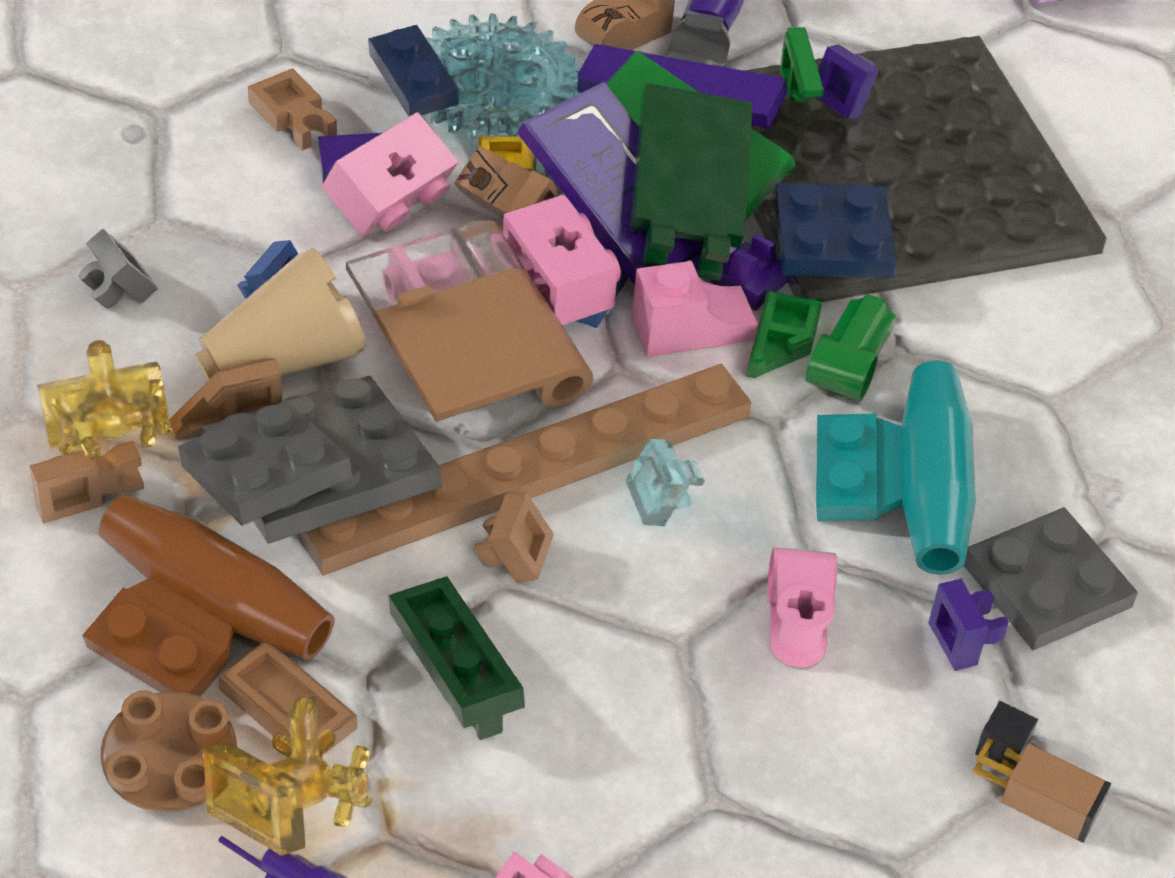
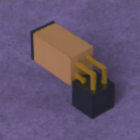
[973,701,1112,843]

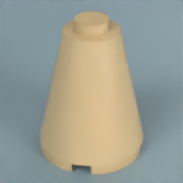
[194,248,366,381]

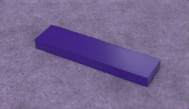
[574,44,788,128]

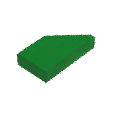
[779,27,824,102]

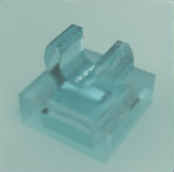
[625,439,705,526]

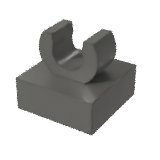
[78,229,158,309]

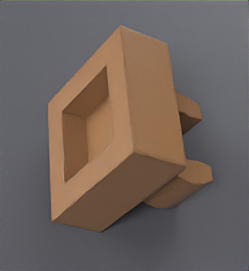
[474,492,554,583]

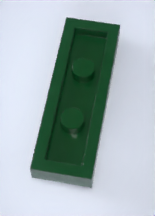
[388,576,525,740]

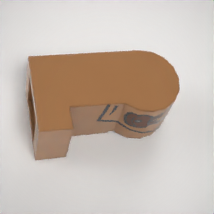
[574,0,675,50]
[454,146,563,219]

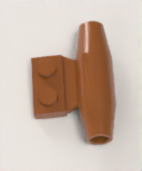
[82,495,335,697]

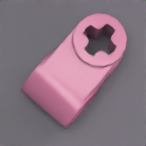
[767,547,837,668]

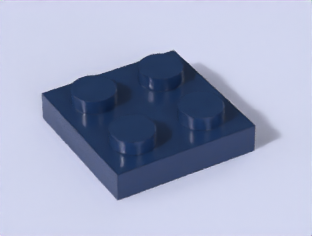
[773,183,897,279]

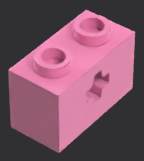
[321,112,459,238]
[502,195,621,325]

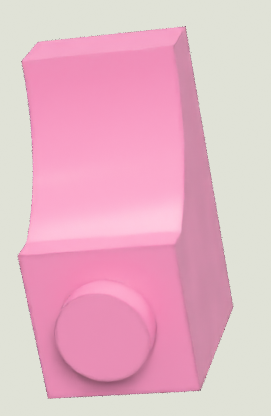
[631,261,758,357]

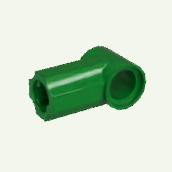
[805,294,896,402]

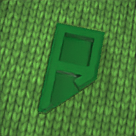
[746,291,823,378]

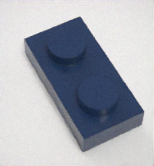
[368,24,459,117]

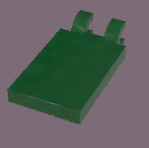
[630,83,753,281]

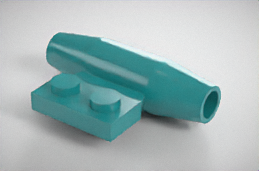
[816,360,976,575]

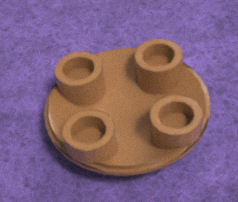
[101,690,237,813]

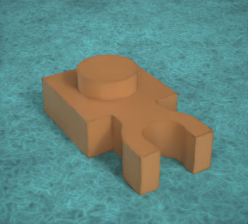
[248,68,337,151]
[30,441,144,524]

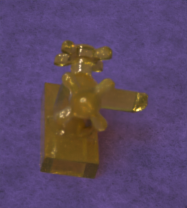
[37,340,172,459]
[203,696,372,856]

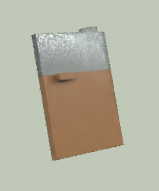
[346,220,593,422]

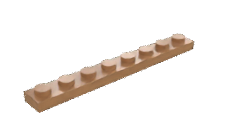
[298,363,751,576]

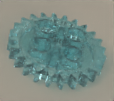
[426,13,578,140]

